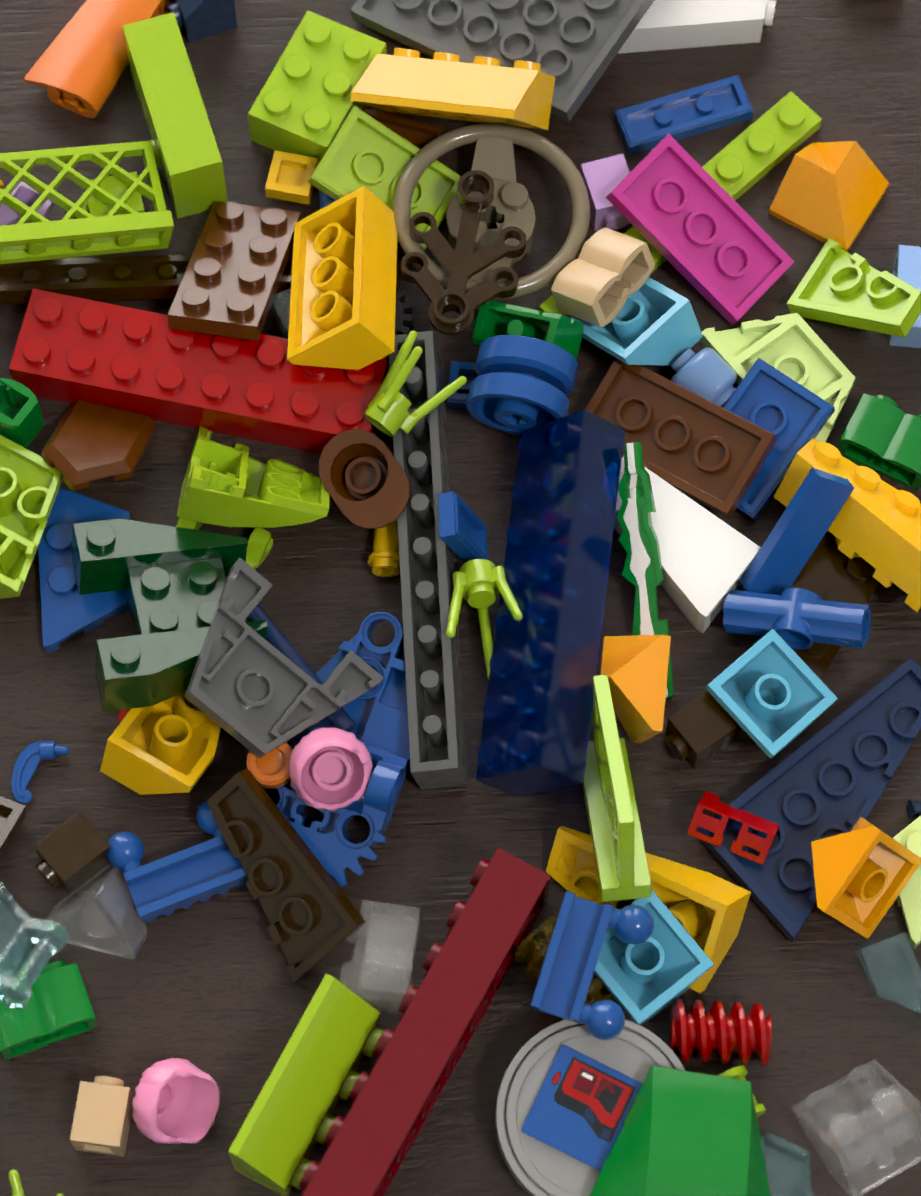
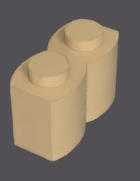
[551,227,655,327]

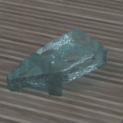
[857,932,921,1014]

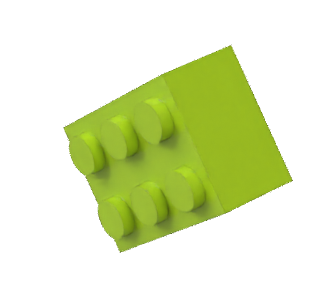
[248,10,387,164]

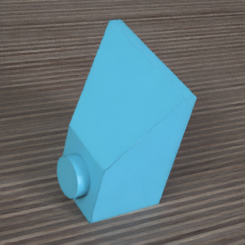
[570,277,703,366]

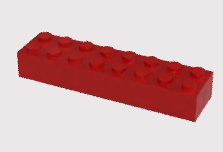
[9,289,389,454]

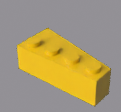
[774,438,921,612]

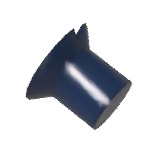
[906,799,921,818]

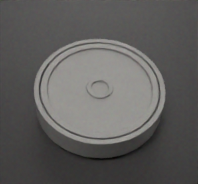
[494,1019,686,1196]

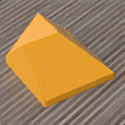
[768,141,889,252]
[600,635,671,744]
[811,817,921,939]

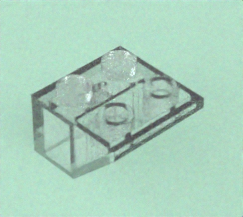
[791,1059,921,1196]

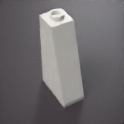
[617,0,776,54]
[595,456,761,634]

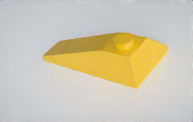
[546,826,751,993]

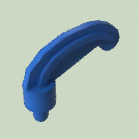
[11,741,69,804]

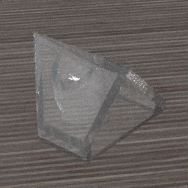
[39,864,147,960]

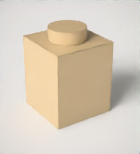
[70,1076,134,1157]

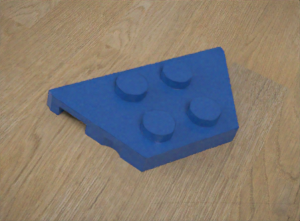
[38,487,131,653]

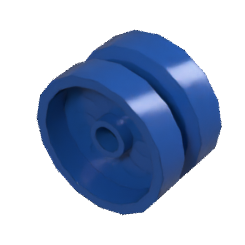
[467,335,578,437]

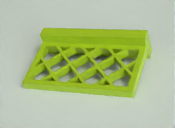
[0,141,174,264]
[577,675,651,902]

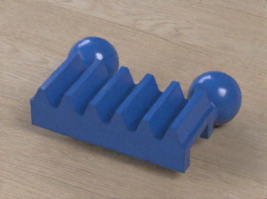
[106,797,249,923]
[529,891,654,1040]

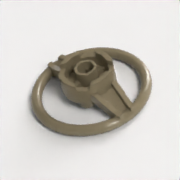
[393,123,590,302]

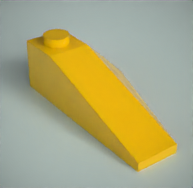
[100,692,221,795]

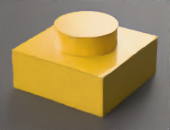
[265,150,318,205]

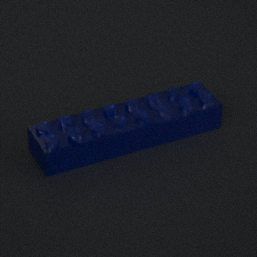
[476,410,625,797]

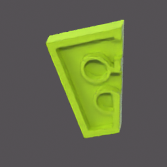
[786,237,921,338]

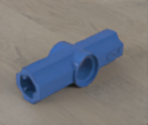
[723,588,871,650]

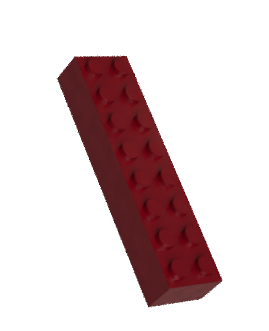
[299,848,550,1196]

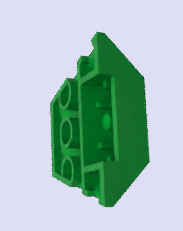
[589,1066,771,1196]

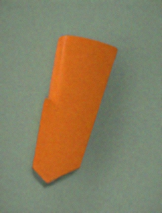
[24,0,173,118]

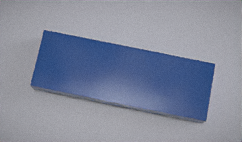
[614,75,753,155]
[740,468,854,595]

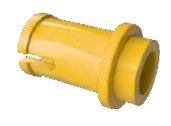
[367,519,400,578]

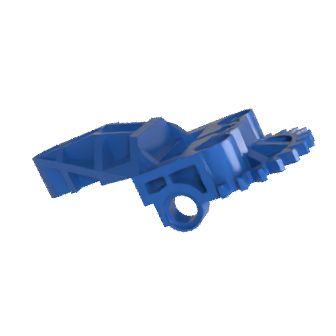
[261,611,410,887]

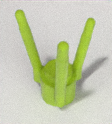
[363,330,467,437]
[446,559,523,681]

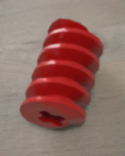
[669,999,772,1066]

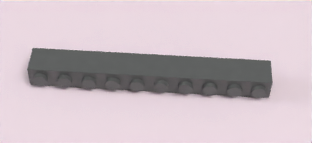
[389,330,468,790]

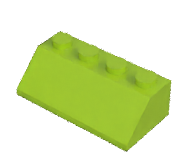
[228,973,385,1196]

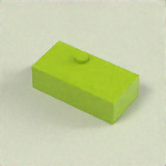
[122,12,228,219]

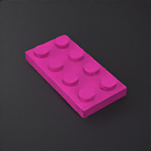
[606,134,795,325]

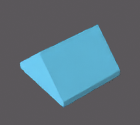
[705,629,838,759]
[594,889,714,1025]

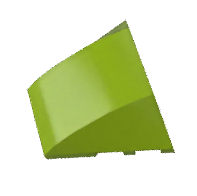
[177,426,330,528]
[0,435,64,599]

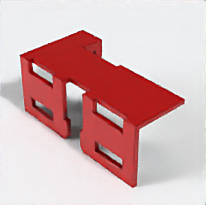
[687,791,780,865]

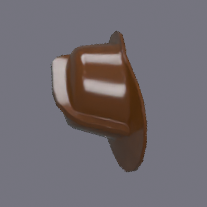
[319,429,410,529]

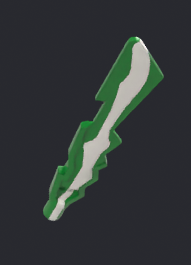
[617,442,674,698]

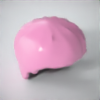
[289,727,373,812]
[132,1058,220,1144]

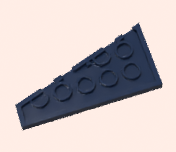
[698,657,921,943]

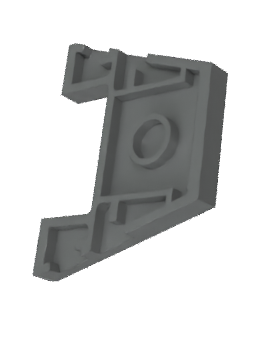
[184,558,384,759]

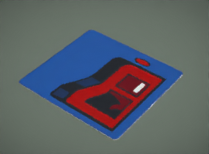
[521,1045,642,1171]

